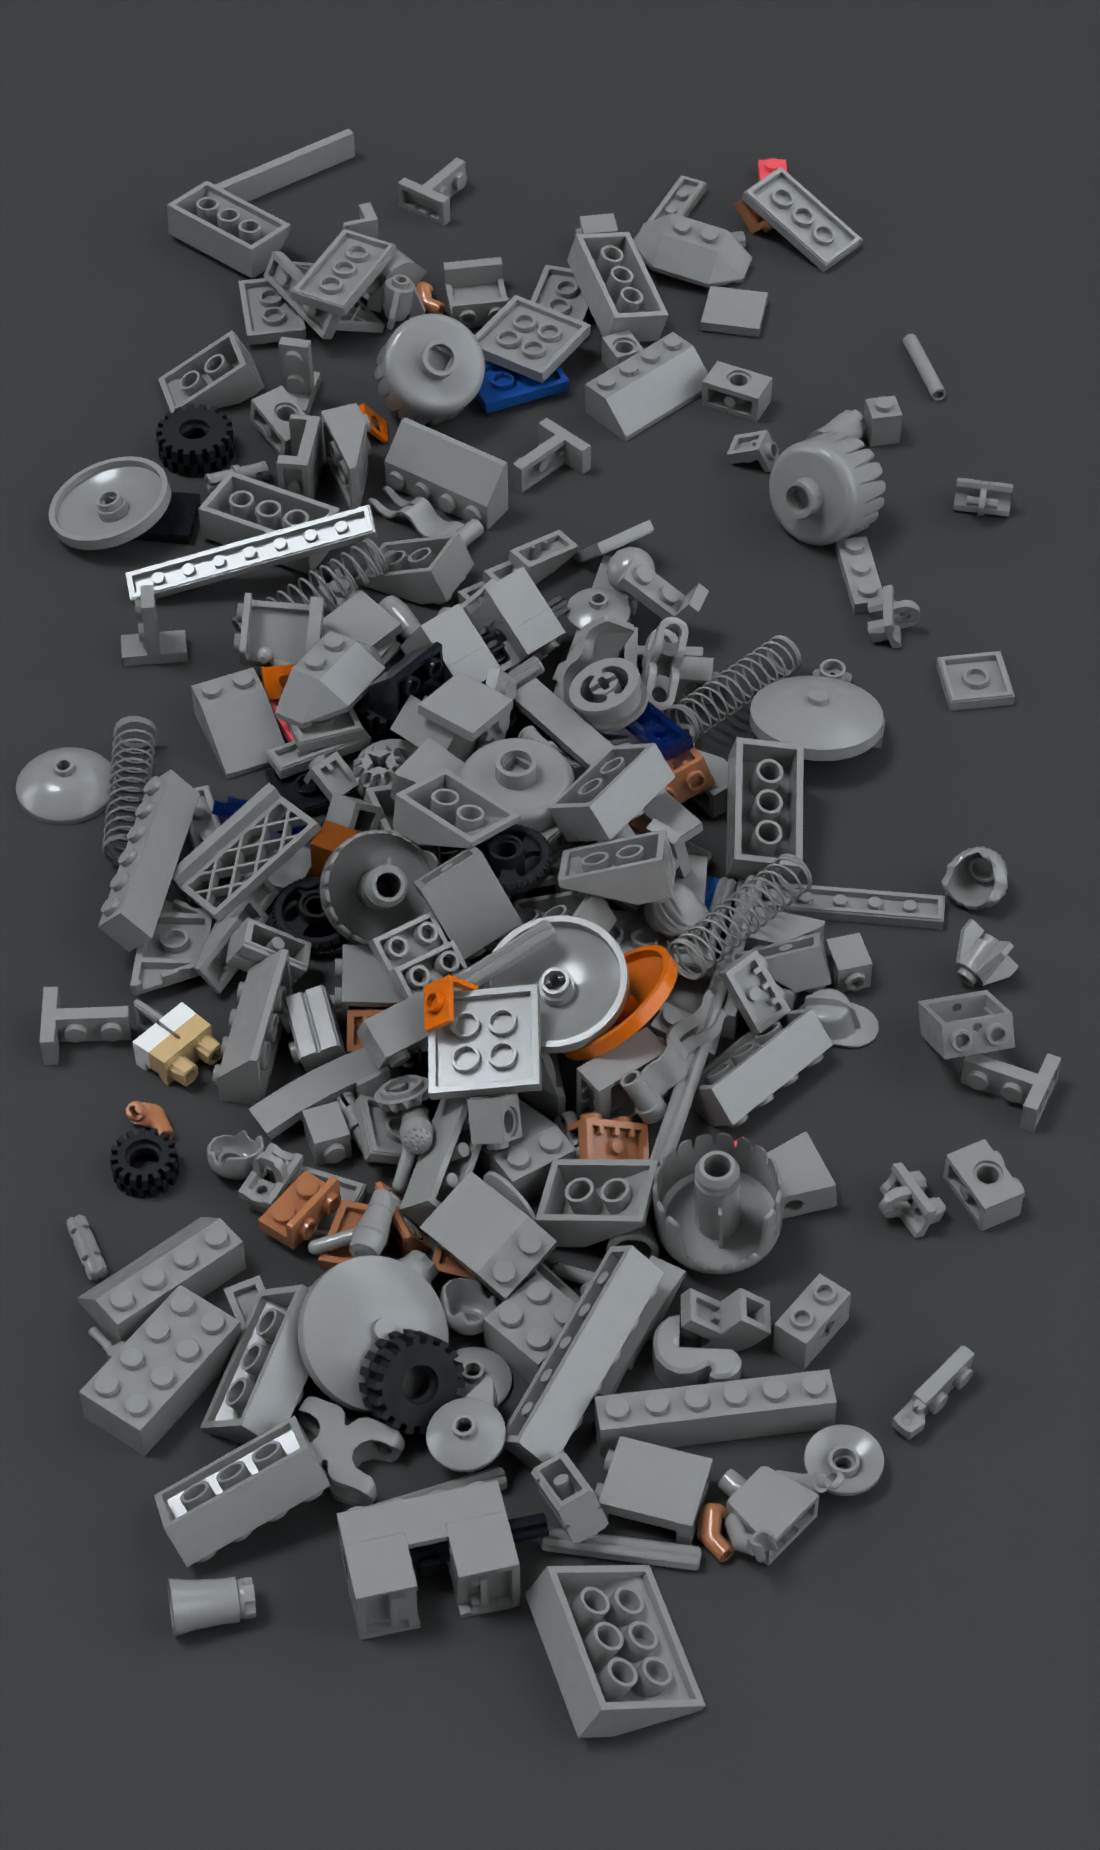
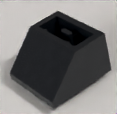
[368,642,444,724]

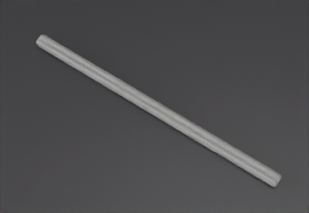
[649,874,764,1166]

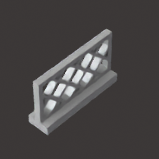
[263,251,385,339]
[171,783,322,922]

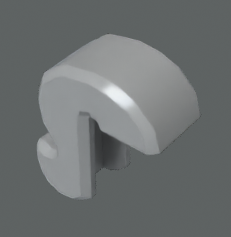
[652,1314,742,1388]

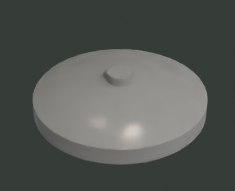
[48,456,172,550]
[749,676,884,761]
[482,915,630,1053]
[297,1255,449,1414]

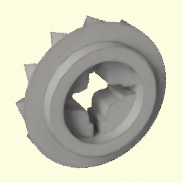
[353,745,406,788]
[374,1075,430,1113]

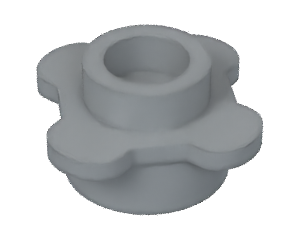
[812,659,852,683]

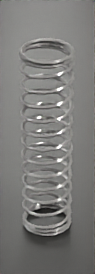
[232,538,388,633]
[665,635,802,744]
[101,716,157,866]
[668,853,812,980]

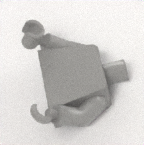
[718,1466,844,1566]

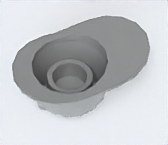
[797,989,879,1048]

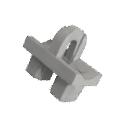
[867,585,920,649]
[238,1142,304,1213]
[878,1162,946,1238]

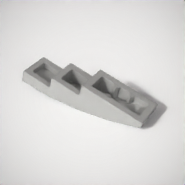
[456,530,579,605]
[195,872,279,993]
[249,1047,388,1140]
[598,1255,687,1396]

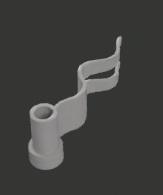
[367,485,484,548]
[620,989,727,1124]

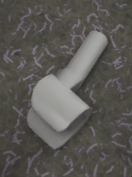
[89,1327,125,1360]

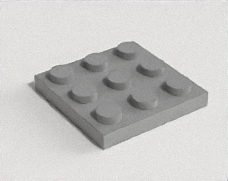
[475,295,591,383]
[428,984,542,1100]

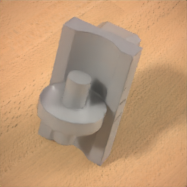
[953,478,1013,517]

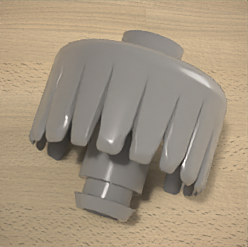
[375,313,485,425]
[769,431,886,546]
[459,738,575,833]
[319,830,440,946]
[653,1133,783,1274]

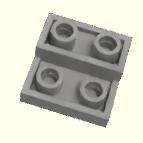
[368,911,468,999]

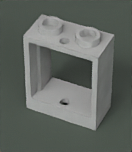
[918,990,1015,1059]
[576,1027,668,1120]

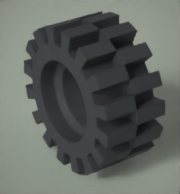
[110,1127,180,1199]

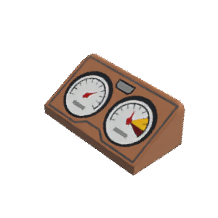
[375,1181,431,1257]

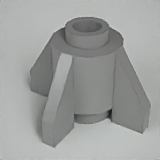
[366,275,426,330]
[954,919,1019,987]

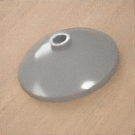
[16,747,117,825]

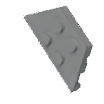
[130,899,214,996]

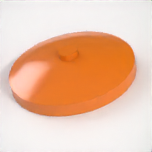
[563,945,678,1061]

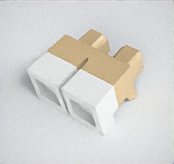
[132,1002,222,1087]

